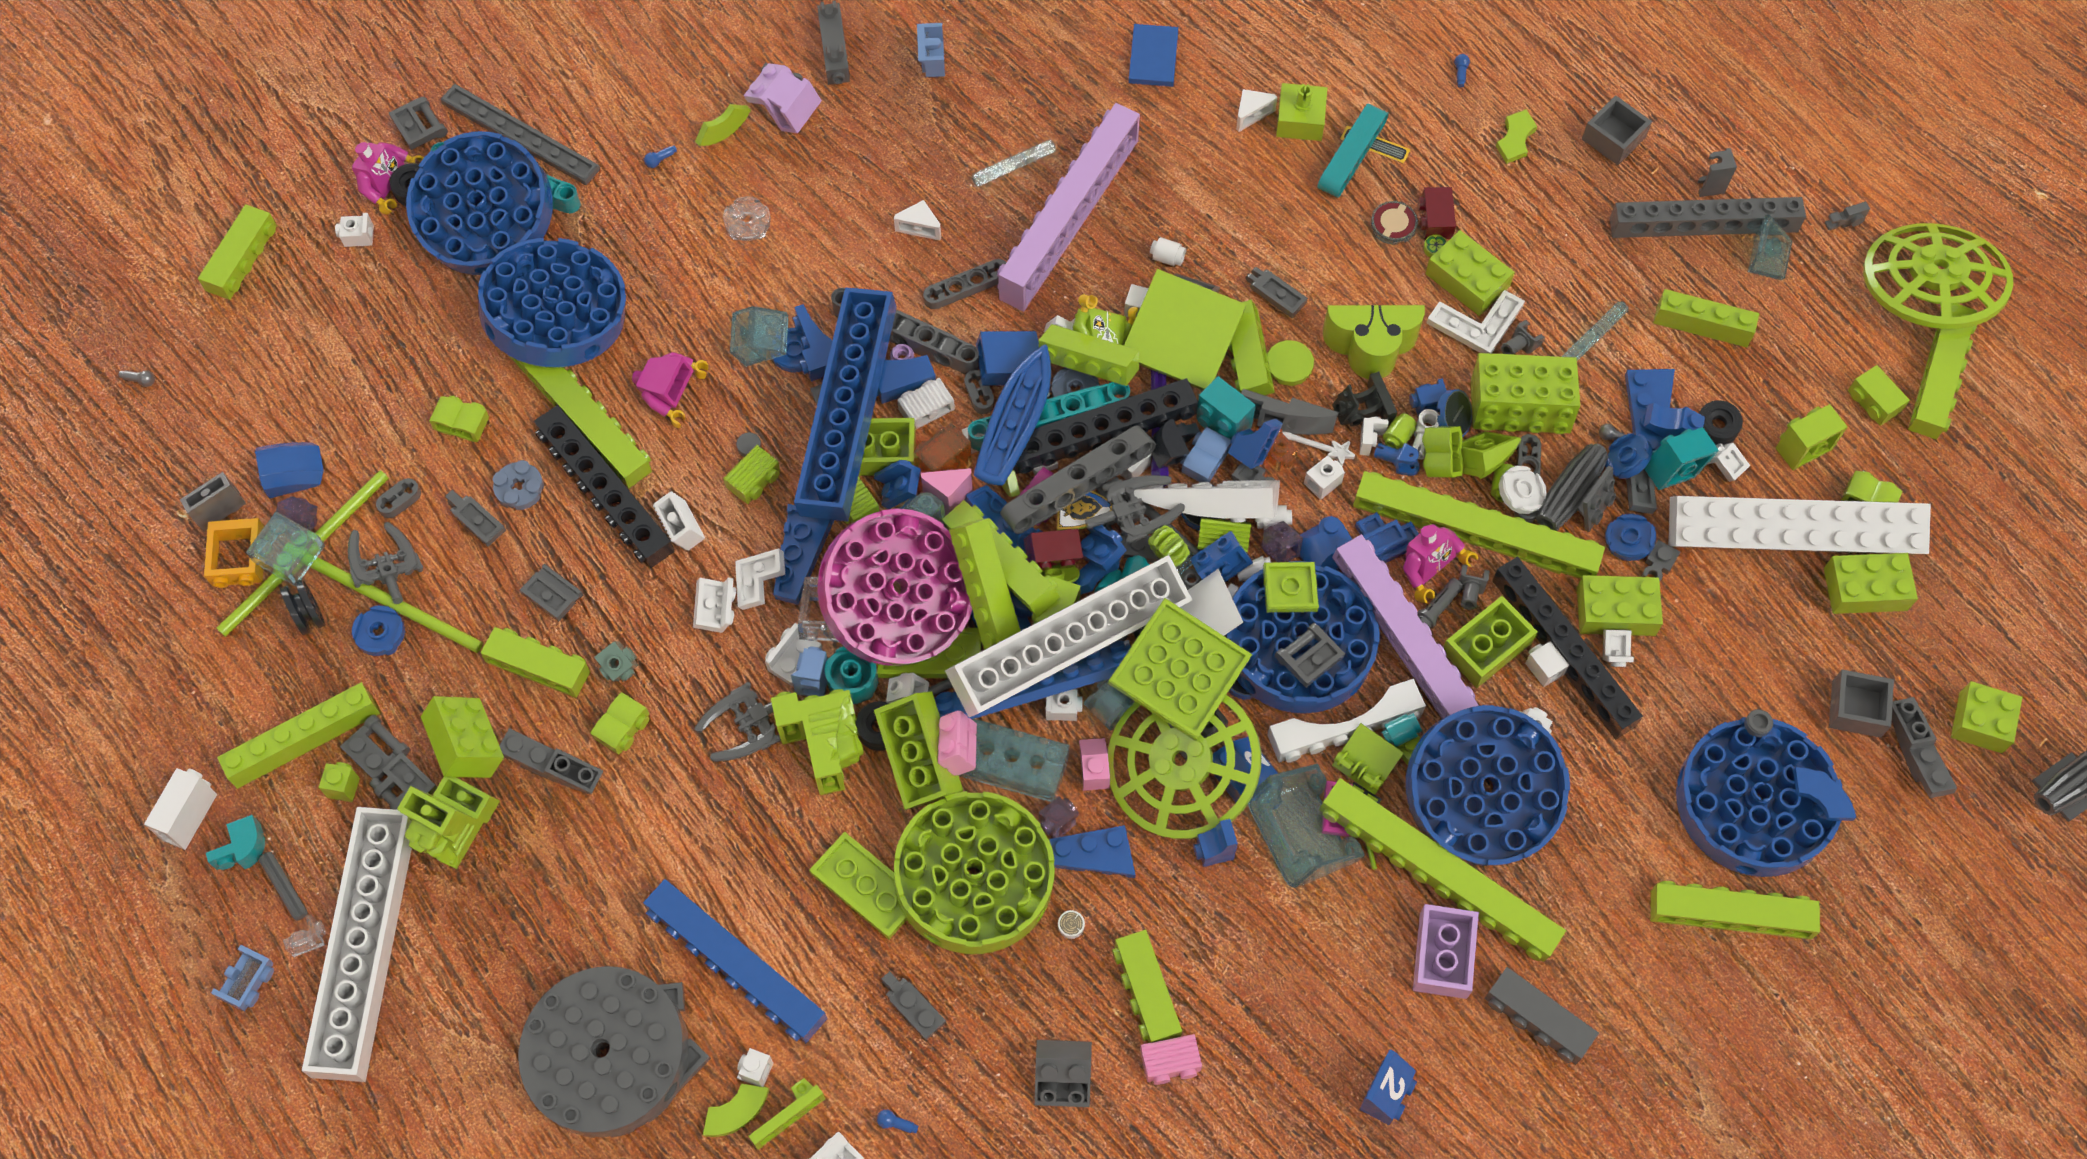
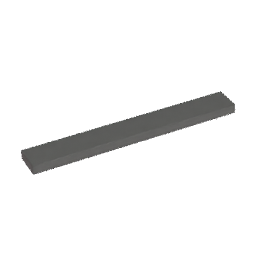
[440,84,600,186]

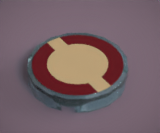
[1370,201,1418,245]

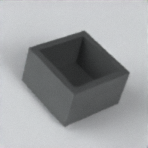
[1582,95,1653,165]
[1829,669,1894,738]

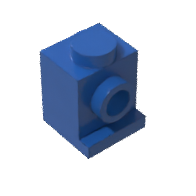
[1409,378,1447,416]

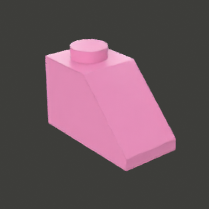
[1079,738,1110,791]

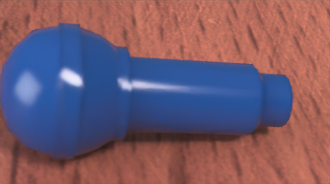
[1454,54,1470,87]
[644,145,677,168]
[877,1109,919,1133]

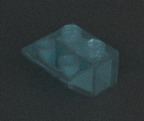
[730,306,789,366]

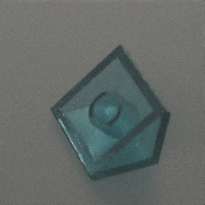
[1748,215,1792,280]

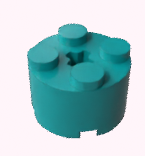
[825,646,878,704]

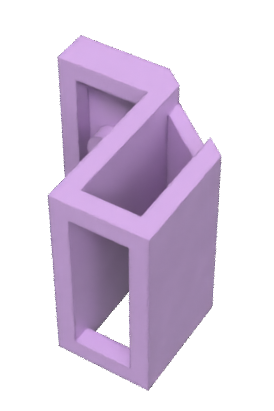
[744,63,822,133]

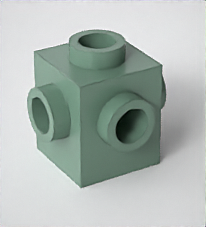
[594,641,638,682]

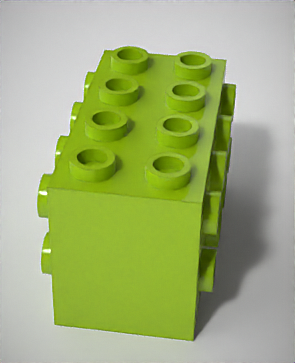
[1471,353,1580,434]

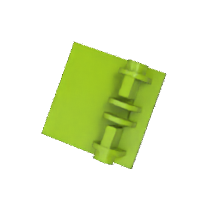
[1332,723,1404,795]

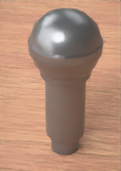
[119,370,155,387]
[1599,423,1626,440]

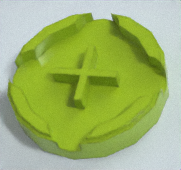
[1267,340,1314,386]

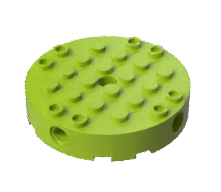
[894,791,1055,954]

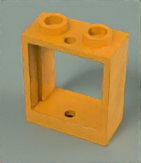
[204,518,266,588]

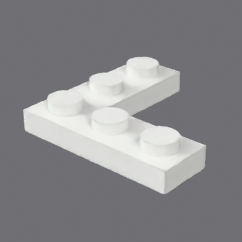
[1427,290,1525,353]

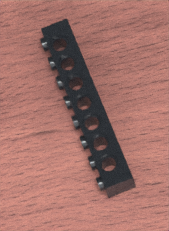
[1013,378,1198,474]
[533,405,675,569]
[1492,556,1643,740]

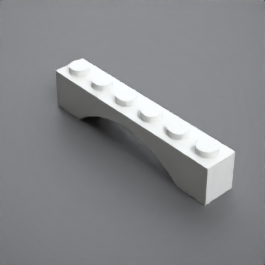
[1268,679,1426,762]

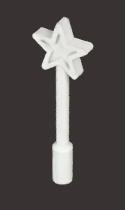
[1277,431,1355,466]

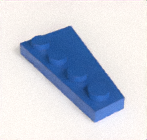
[1625,369,1675,452]
[965,485,1042,560]
[773,504,834,605]

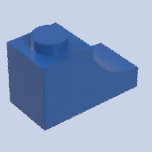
[1644,403,1705,438]
[1228,418,1283,469]
[1193,819,1238,867]

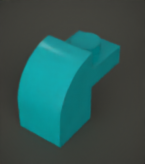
[206,815,265,870]

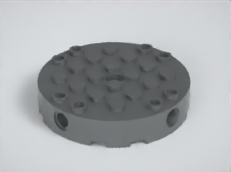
[518,966,689,1138]

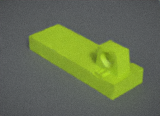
[748,1078,825,1150]

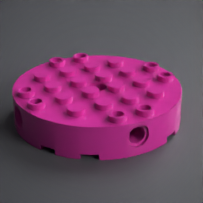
[818,509,972,666]

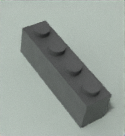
[1484,967,1599,1065]

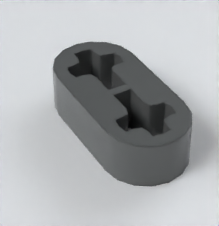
[964,370,994,414]
[376,478,421,518]

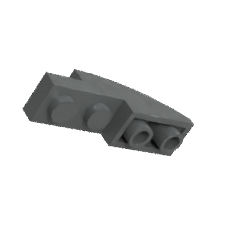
[1241,389,1338,435]
[1892,697,1957,799]
[499,728,604,794]

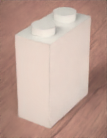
[144,768,217,850]

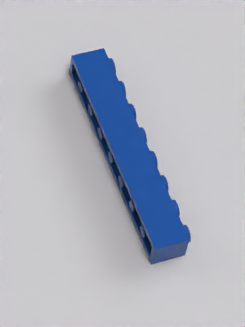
[643,879,827,1044]

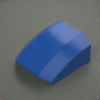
[255,442,324,499]

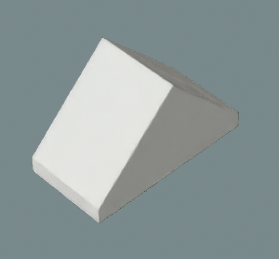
[1236,89,1278,132]
[894,200,941,240]

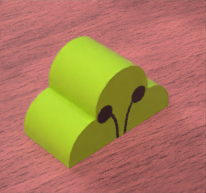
[1323,305,1425,379]

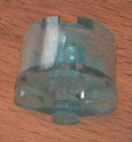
[1084,678,1139,731]

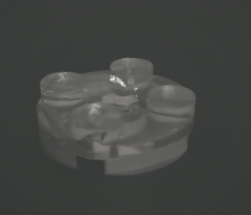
[723,196,771,241]

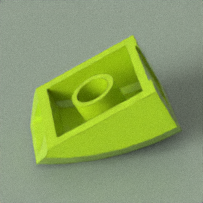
[1461,431,1521,479]

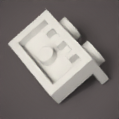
[765,623,822,686]

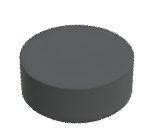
[736,432,762,457]
[1744,709,1773,737]

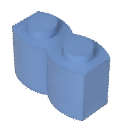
[1180,427,1231,483]

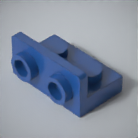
[874,460,921,509]
[1081,525,1127,572]
[1190,531,1253,582]

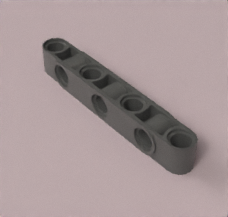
[831,288,979,374]
[1000,426,1156,534]

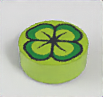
[1423,235,1447,258]

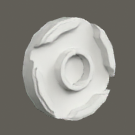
[1499,466,1547,514]

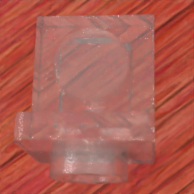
[283,914,326,957]

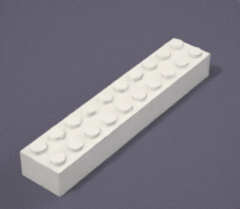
[1668,496,1931,554]
[945,555,1192,717]
[302,807,412,1082]

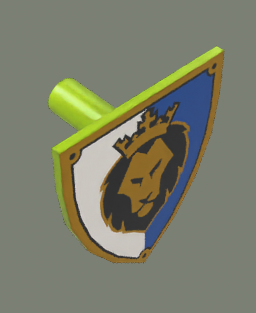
[1057,491,1113,531]

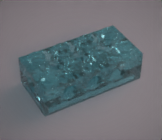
[959,719,1070,803]

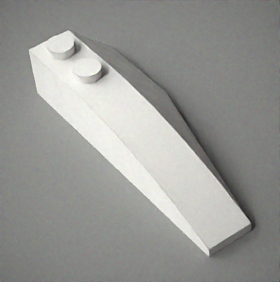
[1124,480,1280,522]

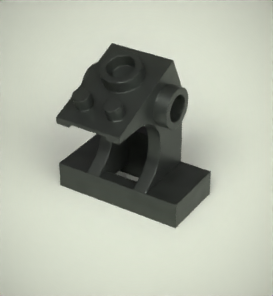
[1332,372,1397,427]

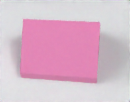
[921,469,973,516]

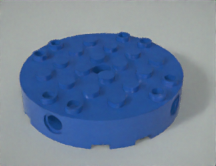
[406,131,553,275]
[478,238,626,367]
[1224,561,1379,713]
[1406,705,1570,866]
[1676,717,1843,877]

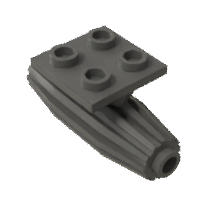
[1536,443,1616,532]
[2032,750,2087,822]

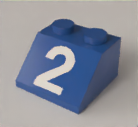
[1213,737,1280,802]
[1359,1049,1417,1125]

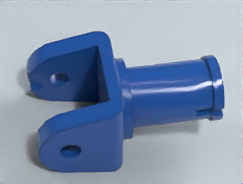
[1374,443,1420,476]

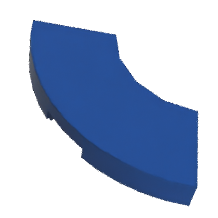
[1073,557,1121,595]
[1793,767,1856,821]

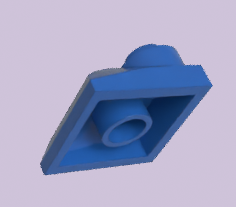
[1291,516,1352,571]

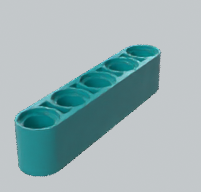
[1317,103,1389,198]

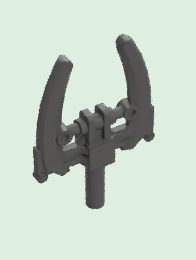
[1085,475,1185,544]
[348,522,423,604]
[694,682,791,762]

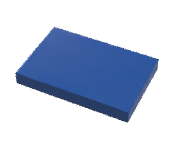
[1129,24,1179,87]

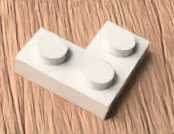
[735,548,785,610]

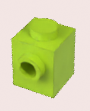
[318,762,360,802]

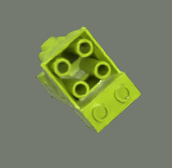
[771,689,864,795]
[397,777,500,869]

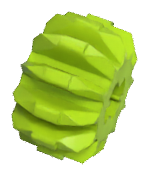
[1148,525,1190,567]

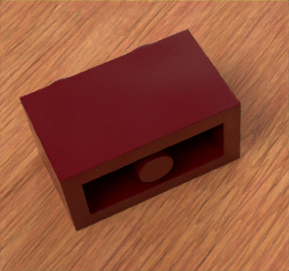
[1417,187,1456,240]
[1023,529,1083,571]

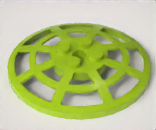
[1863,223,2013,329]
[1107,695,1261,839]

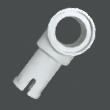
[1411,409,1440,459]

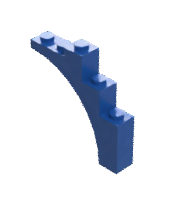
[792,304,936,404]

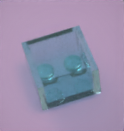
[246,512,325,586]

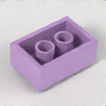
[1413,904,1479,999]

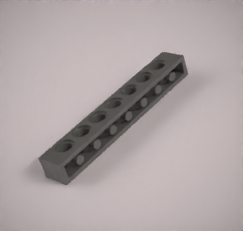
[1609,197,1806,238]

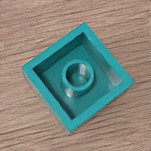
[1196,376,1256,440]
[1644,427,1719,490]

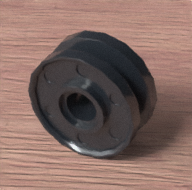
[280,578,326,635]

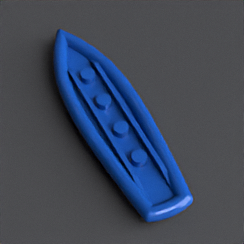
[974,345,1051,485]

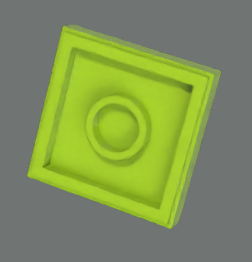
[1263,562,1319,613]

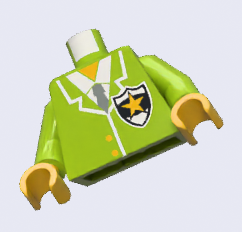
[1072,294,1138,346]

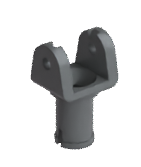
[1501,320,1545,354]
[1458,564,1490,610]

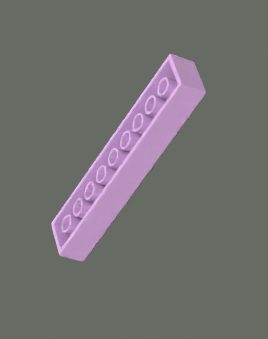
[997,103,1140,312]

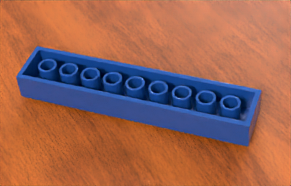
[794,287,897,521]

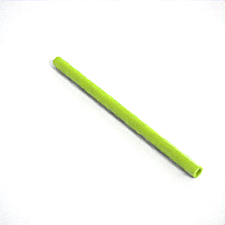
[216,470,389,637]
[283,543,483,653]

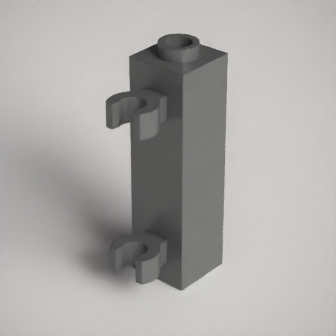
[817,0,850,85]

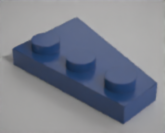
[1049,825,1136,878]

